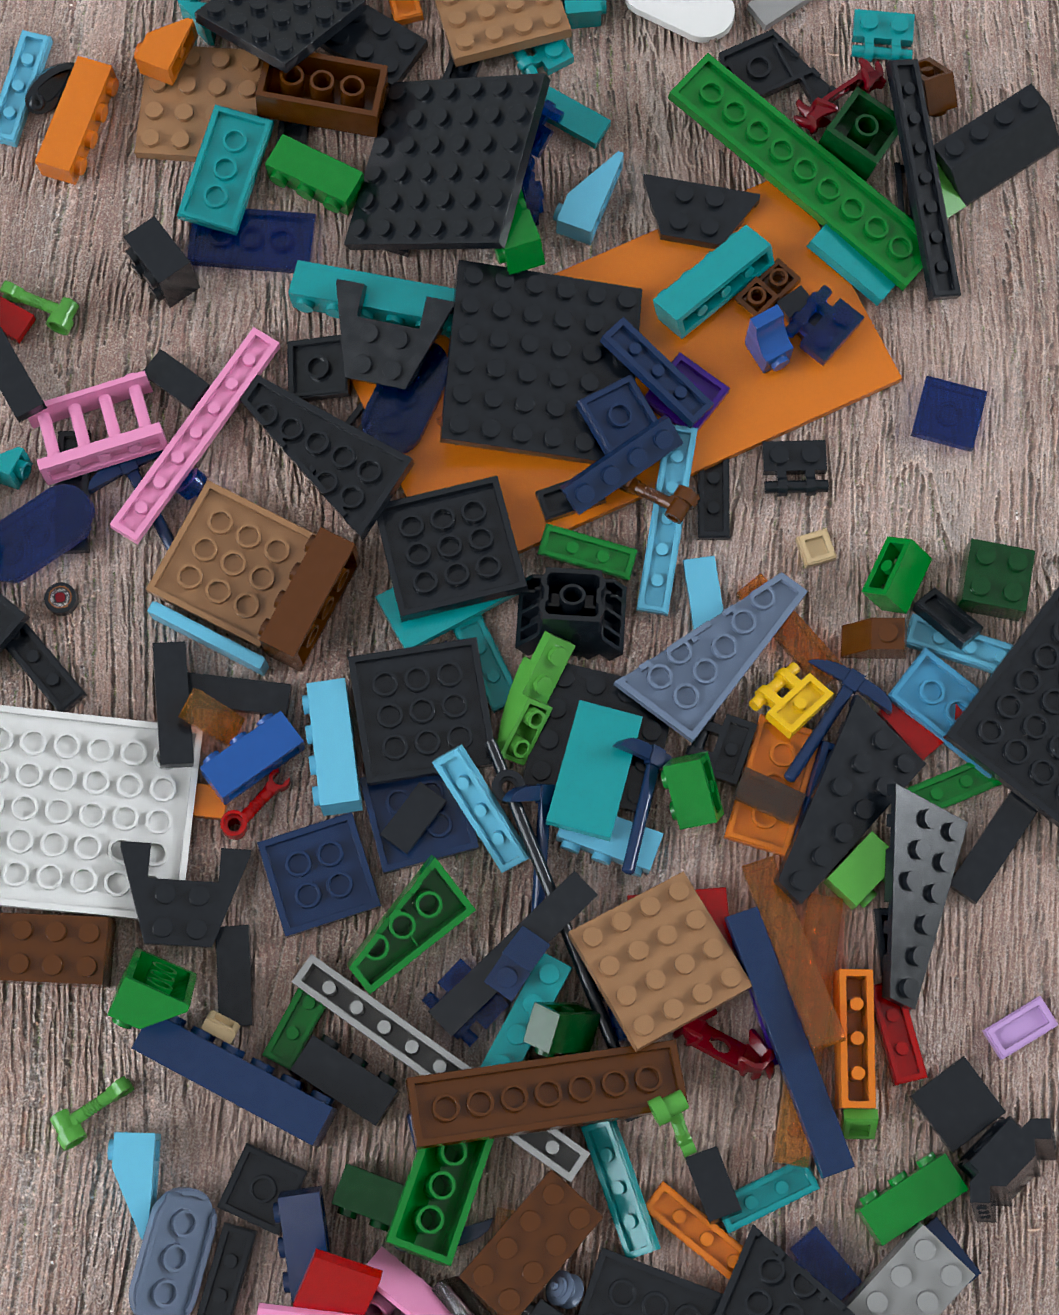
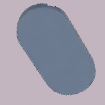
[129,1187,217,1315]

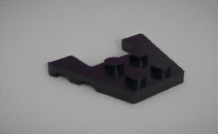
[718,29,836,104]
[336,279,455,391]
[120,841,251,949]

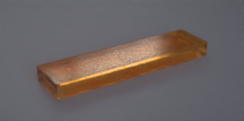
[736,573,843,686]

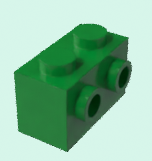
[861,536,932,614]
[661,751,724,830]

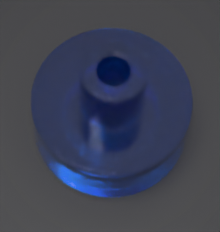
[176,468,207,500]

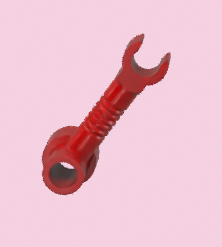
[220,768,291,840]

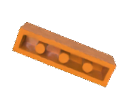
[35,56,119,185]
[833,969,876,1109]

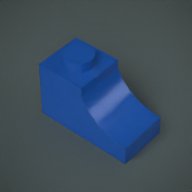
[745,304,794,374]

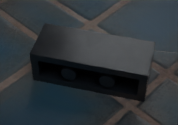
[291,1034,400,1127]

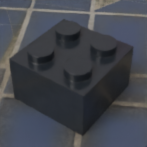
[124,216,200,308]

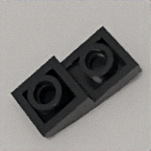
[143,349,210,411]

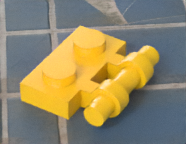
[749,662,834,739]

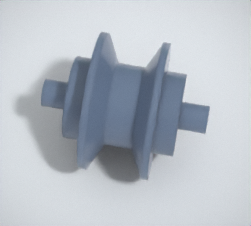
[546,1270,584,1309]

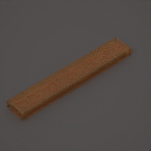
[742,856,846,1052]

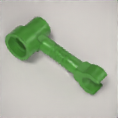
[0,281,79,335]
[50,1076,134,1151]
[647,1089,697,1158]

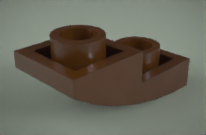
[735,258,801,317]

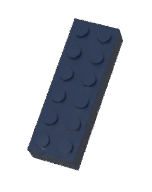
[131,1016,339,1147]

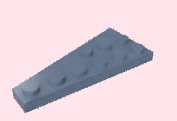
[614,572,808,743]

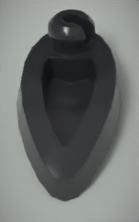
[25,62,75,114]

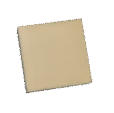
[795,528,837,569]
[200,1010,240,1044]

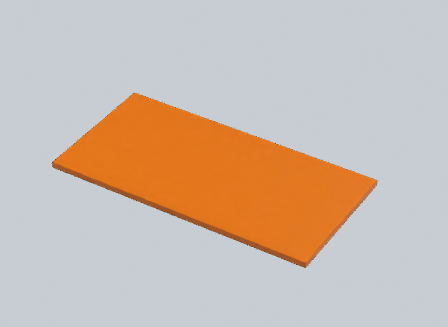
[351,181,902,554]

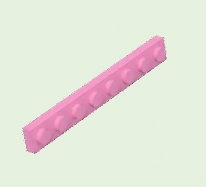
[110,327,280,545]

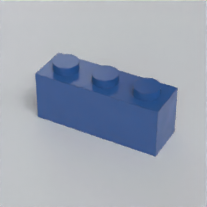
[200,711,305,805]

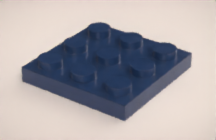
[359,775,479,874]
[257,812,382,938]

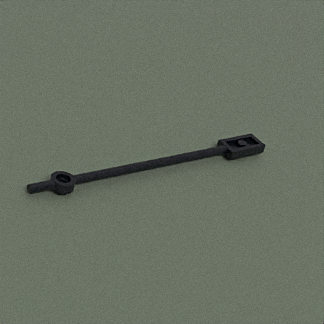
[484,739,642,1122]

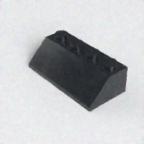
[934,83,1059,206]

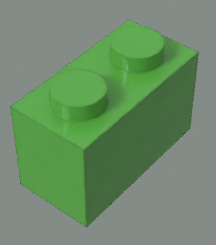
[823,831,889,910]

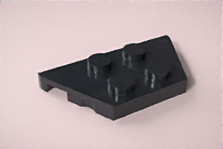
[643,174,760,249]

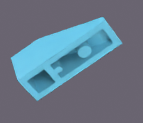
[553,151,624,245]
[107,1132,161,1240]

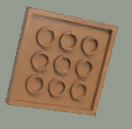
[433,0,572,67]
[134,46,264,162]
[146,480,316,650]
[568,871,752,1052]

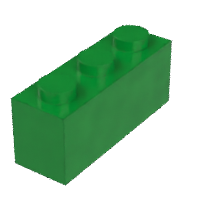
[265,134,365,216]
[855,1151,969,1246]

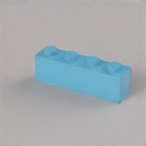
[302,678,363,816]

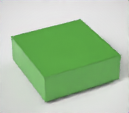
[840,1109,879,1140]

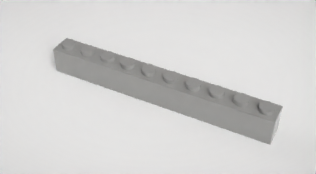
[291,954,590,1182]

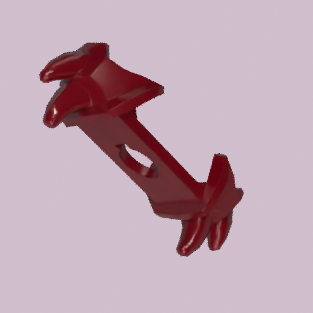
[793,58,887,135]
[673,1009,775,1081]

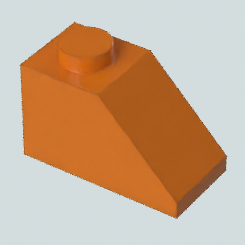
[134,18,198,86]

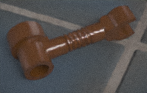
[619,477,700,524]

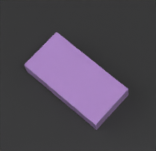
[982,996,1059,1060]

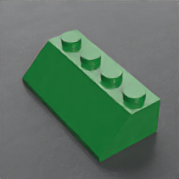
[107,947,197,1029]
[385,1138,494,1266]

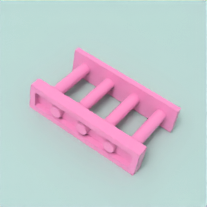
[28,370,168,485]

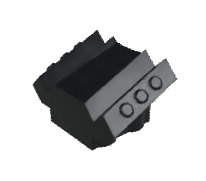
[515,567,627,661]
[956,1116,1057,1223]

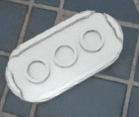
[625,0,735,43]

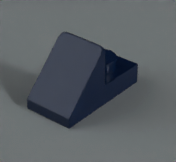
[484,926,550,1001]

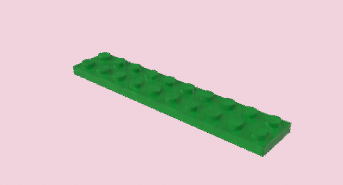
[668,53,923,291]

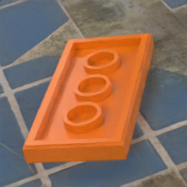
[723,714,818,857]

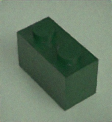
[523,1002,601,1057]
[331,1163,405,1232]

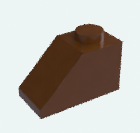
[918,57,958,117]
[841,617,907,659]

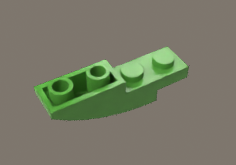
[497,631,575,766]

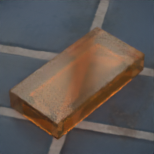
[178,688,245,747]

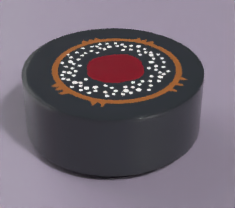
[44,582,79,616]

